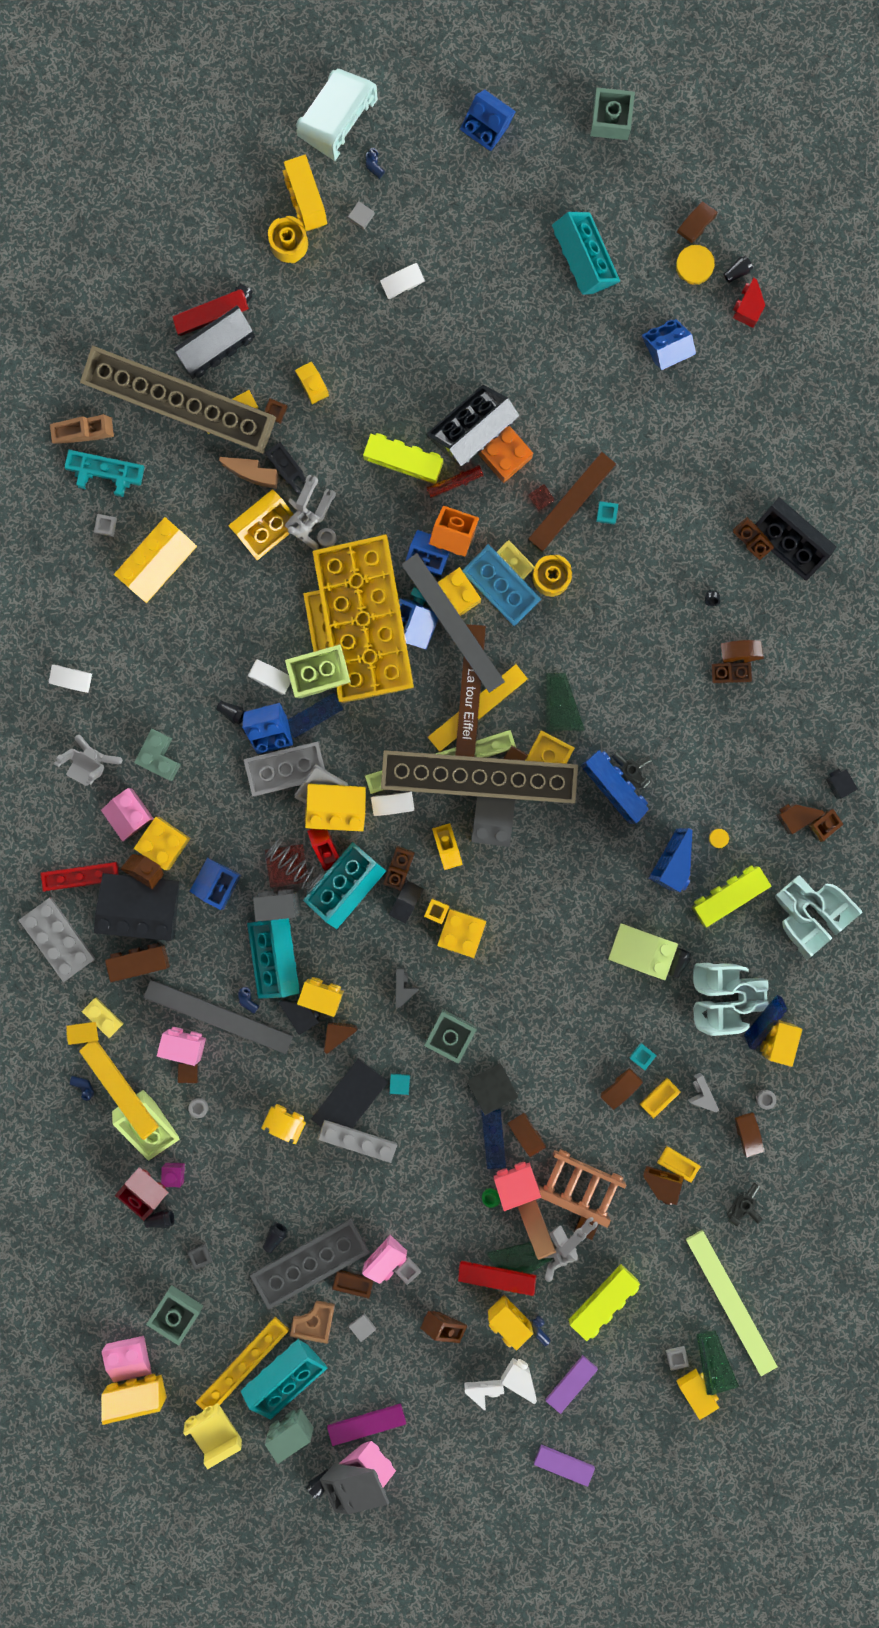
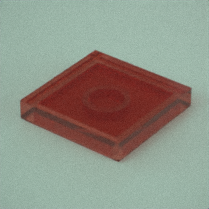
[265,844,309,888]

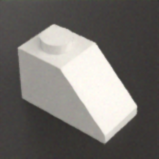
[501,1358,537,1404]

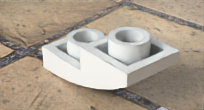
[380,263,425,299]
[248,659,291,695]
[49,665,92,692]
[371,792,414,816]

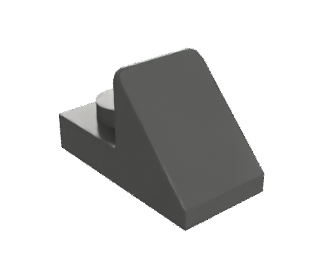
[396,968,419,1008]

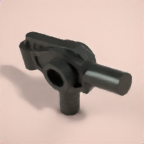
[611,752,652,790]
[727,1182,763,1227]

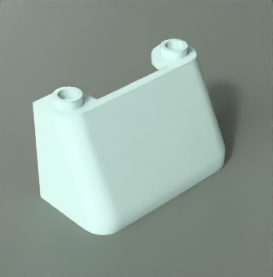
[296,69,378,161]

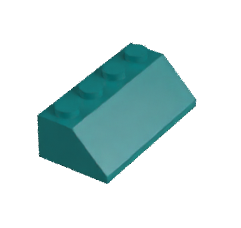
[552,212,620,295]
[303,842,386,929]
[247,918,300,999]
[241,1339,328,1420]

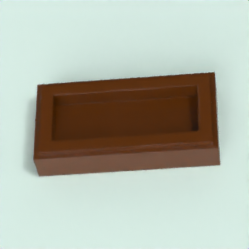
[332,1270,374,1299]

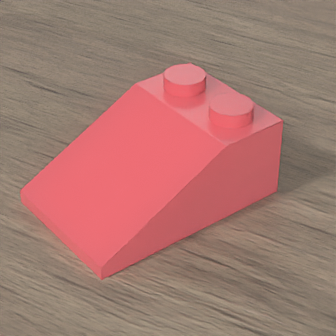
[494,1162,541,1211]

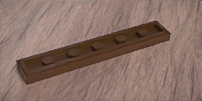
[528,452,616,552]

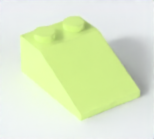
[285,645,351,698]
[608,924,678,980]
[112,1090,180,1161]

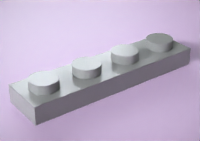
[318,1120,397,1163]

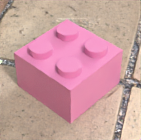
[157,1027,206,1066]

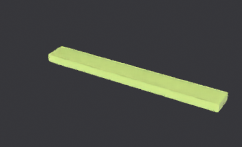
[365,730,516,794]
[686,1230,778,1376]

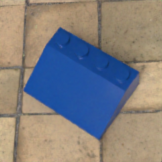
[580,750,649,824]
[649,828,692,892]

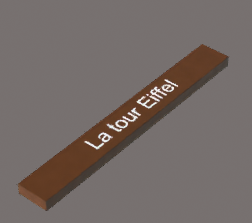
[455,624,486,757]

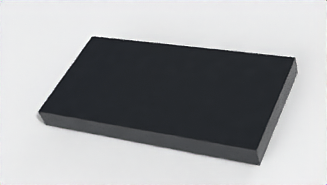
[311,1058,388,1128]

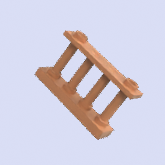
[538,1149,626,1228]

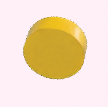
[709,829,729,848]

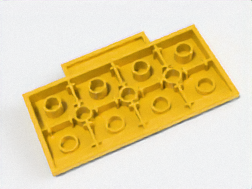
[303,535,414,703]

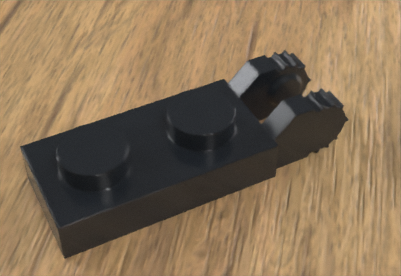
[265,442,306,496]

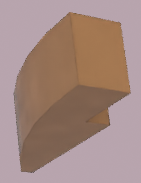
[50,414,114,444]
[219,457,278,489]
[518,1200,556,1260]

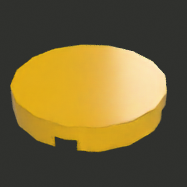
[676,245,715,285]

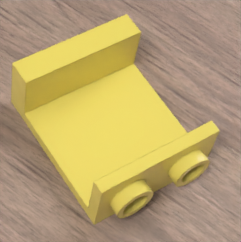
[183,1403,242,1469]

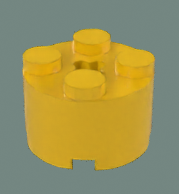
[268,216,308,263]
[532,555,572,597]
[261,1104,306,1144]

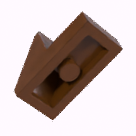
[808,809,843,842]

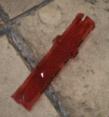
[426,465,484,498]

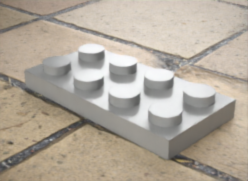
[243,742,325,797]
[19,897,95,982]

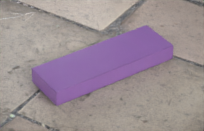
[545,1355,598,1414]
[534,1445,595,1487]

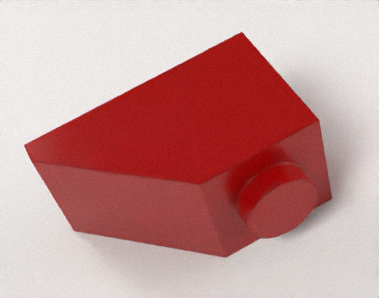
[307,829,339,871]

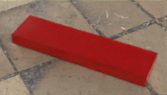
[172,289,248,336]
[40,862,119,892]
[458,1261,536,1296]

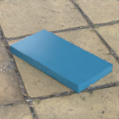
[462,544,542,626]

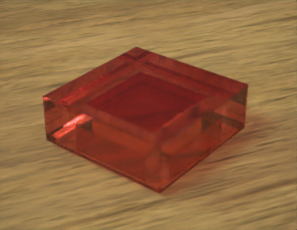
[528,484,555,511]

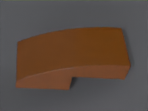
[677,202,718,243]
[733,517,774,560]
[721,640,764,663]
[712,662,752,683]
[383,846,415,891]
[601,1068,643,1110]
[735,1112,764,1158]
[508,1113,546,1157]

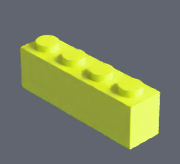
[363,433,443,485]
[692,866,772,927]
[569,1264,640,1341]

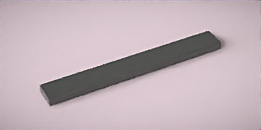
[401,553,505,693]
[143,979,293,1054]

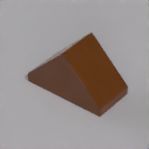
[324,1022,358,1054]

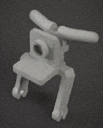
[285,475,336,550]
[54,735,123,786]
[544,1217,598,1282]

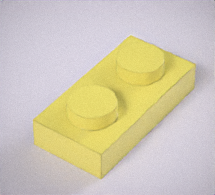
[497,541,535,580]
[82,997,123,1038]

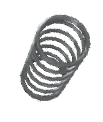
[265,838,324,893]

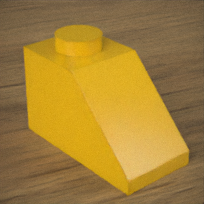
[295,361,329,404]
[432,823,463,870]

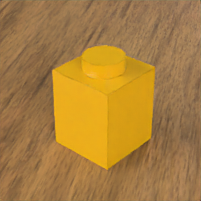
[424,898,450,924]

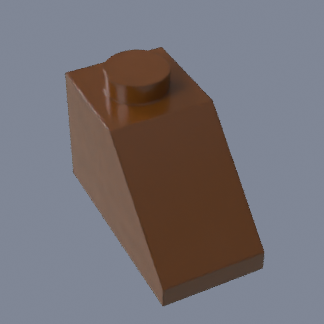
[776,804,825,834]
[121,854,164,889]
[643,1166,684,1205]
[420,1311,467,1343]

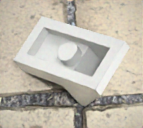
[464,1380,504,1410]

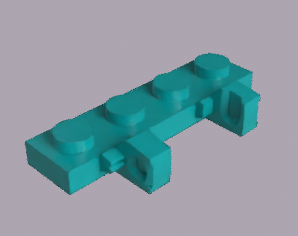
[64,450,145,497]

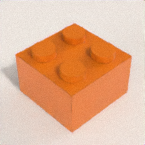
[479,426,533,483]
[429,506,479,556]

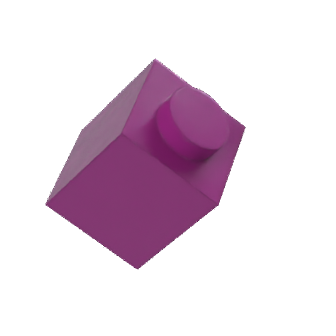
[161,1163,185,1187]

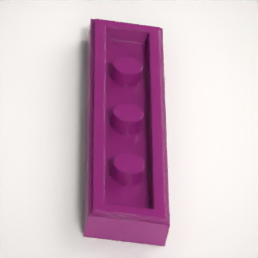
[327,1404,406,1446]

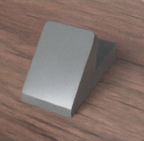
[688,1073,719,1112]

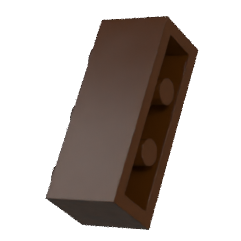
[105,943,170,983]

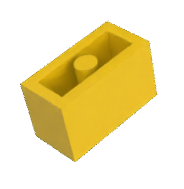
[676,1368,719,1420]

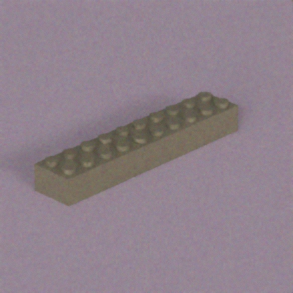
[80,345,276,454]
[381,750,578,804]

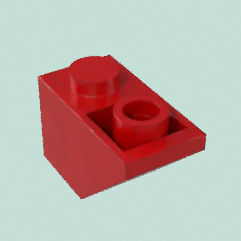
[733,278,765,328]

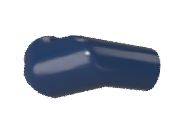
[366,148,385,179]
[238,987,259,1014]
[69,1076,94,1101]
[531,1316,551,1346]

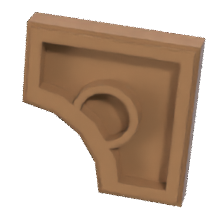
[290,1301,335,1344]

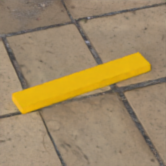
[428,664,528,752]
[79,1041,159,1140]
[196,1317,289,1410]

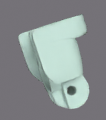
[775,875,862,960]
[693,963,769,1036]

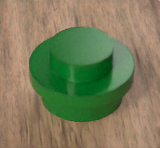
[482,1188,501,1208]

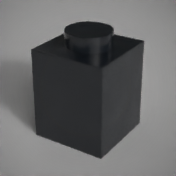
[825,768,858,799]

